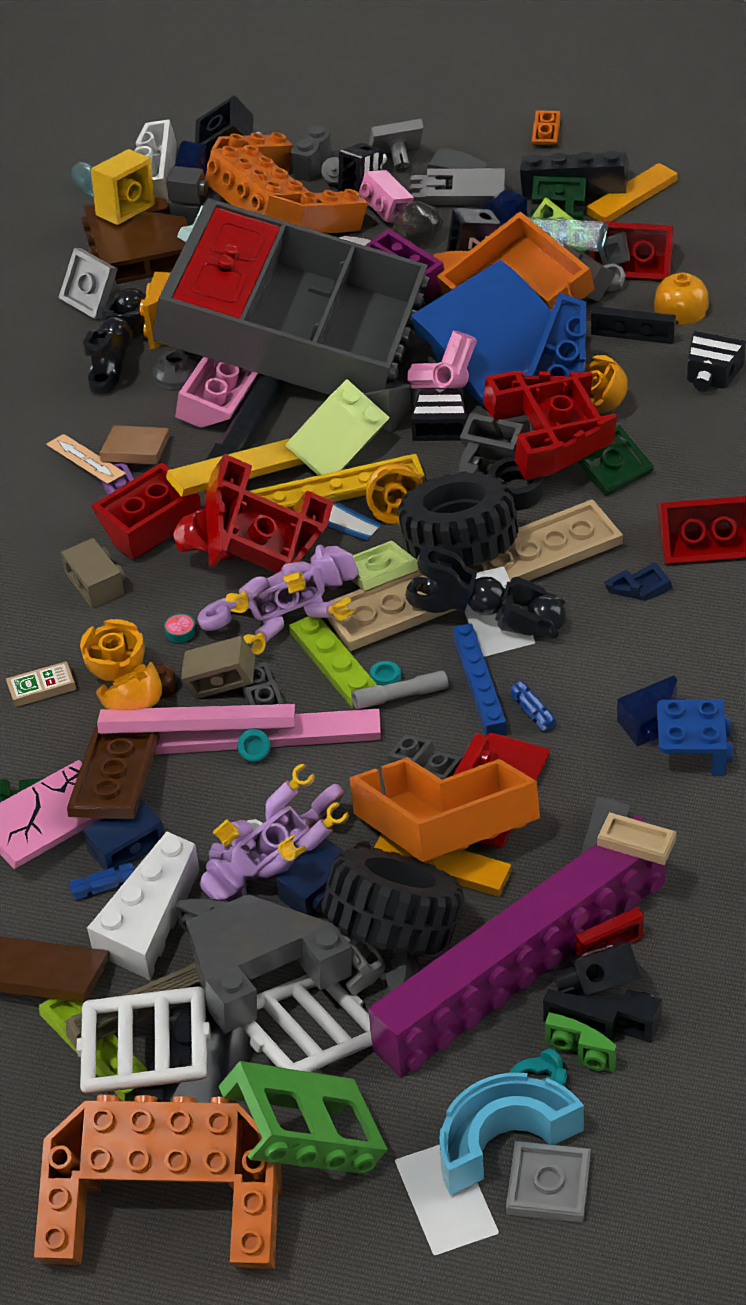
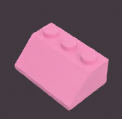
[175,357,259,428]

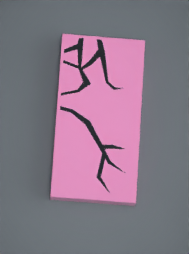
[0,760,103,869]

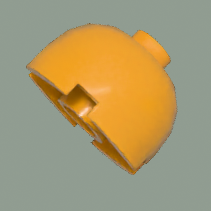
[654,272,709,325]
[585,355,628,414]
[365,463,423,524]
[80,619,145,681]
[96,662,162,711]

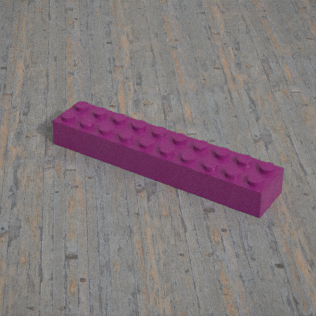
[368,814,666,1078]

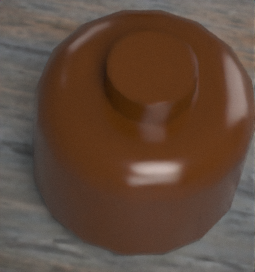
[154,664,177,698]

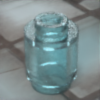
[71,162,94,196]

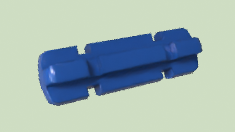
[510,681,556,732]
[69,862,135,900]

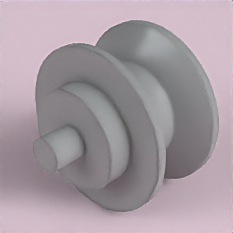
[321,157,339,185]

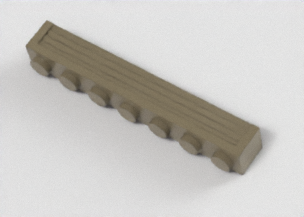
[66,963,201,1048]

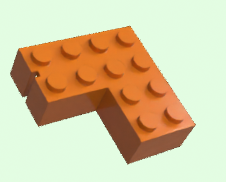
[437,212,595,311]
[349,757,540,862]

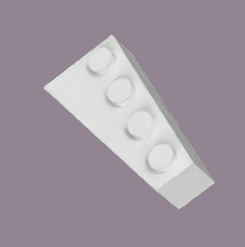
[134,119,177,204]
[87,832,200,980]

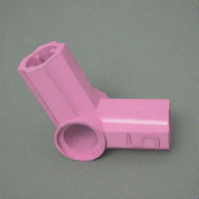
[408,330,477,389]

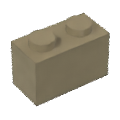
[61,538,125,609]
[181,635,255,699]

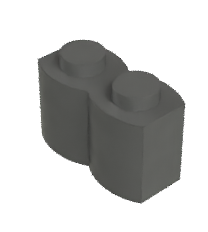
[291,125,332,182]

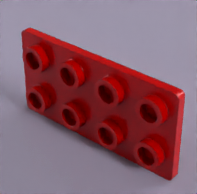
[454,733,550,849]

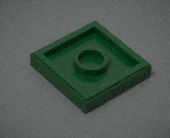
[577,424,654,497]

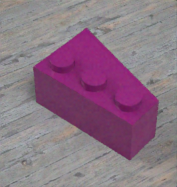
[365,229,444,301]

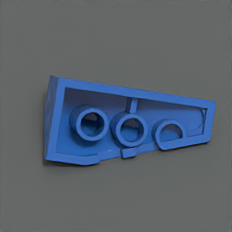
[527,292,586,376]

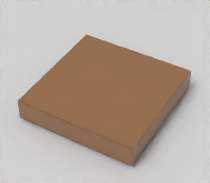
[100,425,170,465]

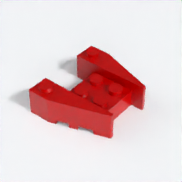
[483,371,617,480]
[205,454,334,575]

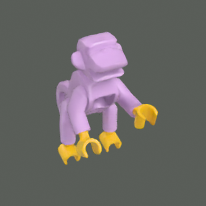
[197,544,358,655]
[200,764,349,902]

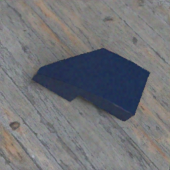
[604,562,673,601]

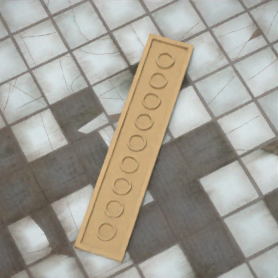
[327,499,623,651]

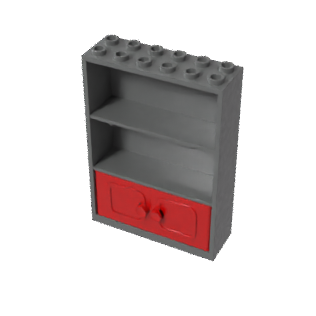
[152,198,430,395]

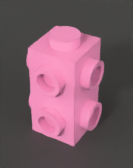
[359,170,414,223]

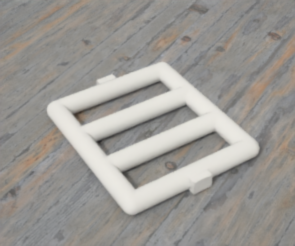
[241,974,372,1072]
[76,986,211,1094]

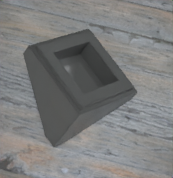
[596,231,630,266]

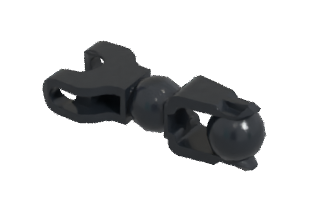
[83,288,146,393]
[405,546,566,638]

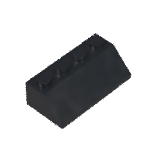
[520,151,629,197]
[130,1002,255,1103]

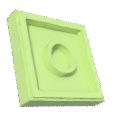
[352,540,418,591]

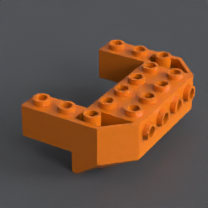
[205,132,368,233]
[34,1095,282,1270]

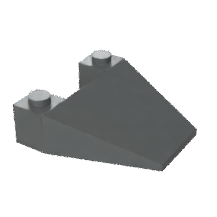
[186,894,352,1034]

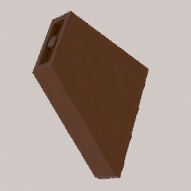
[81,205,188,284]

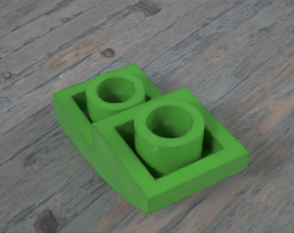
[545,1012,616,1072]

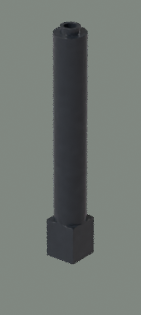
[206,374,287,460]

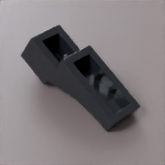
[543,988,662,1043]

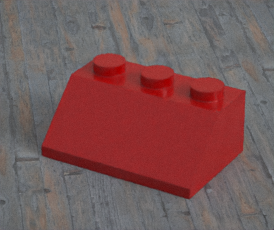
[589,221,674,280]
[92,463,202,560]
[656,496,746,564]

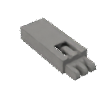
[409,168,505,205]

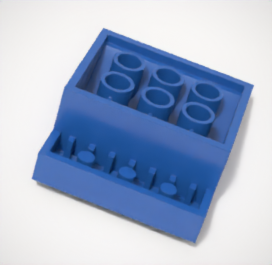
[411,260,552,408]

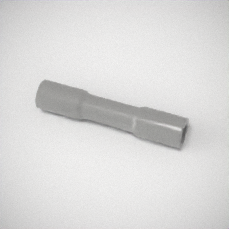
[351,670,448,710]

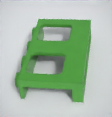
[219,1061,388,1174]

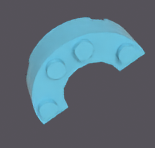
[439,1073,584,1195]

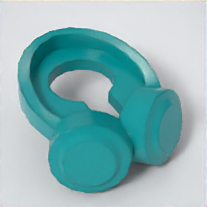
[509,1048,567,1086]

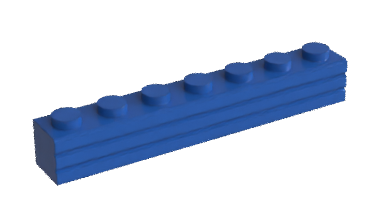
[453,623,507,736]

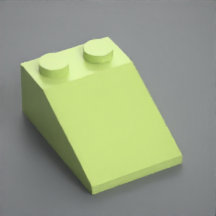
[285,379,390,475]

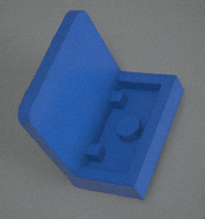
[657,699,733,776]

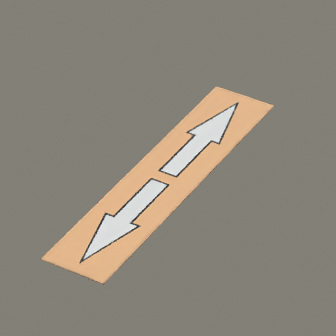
[46,434,126,484]

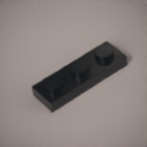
[591,306,676,344]

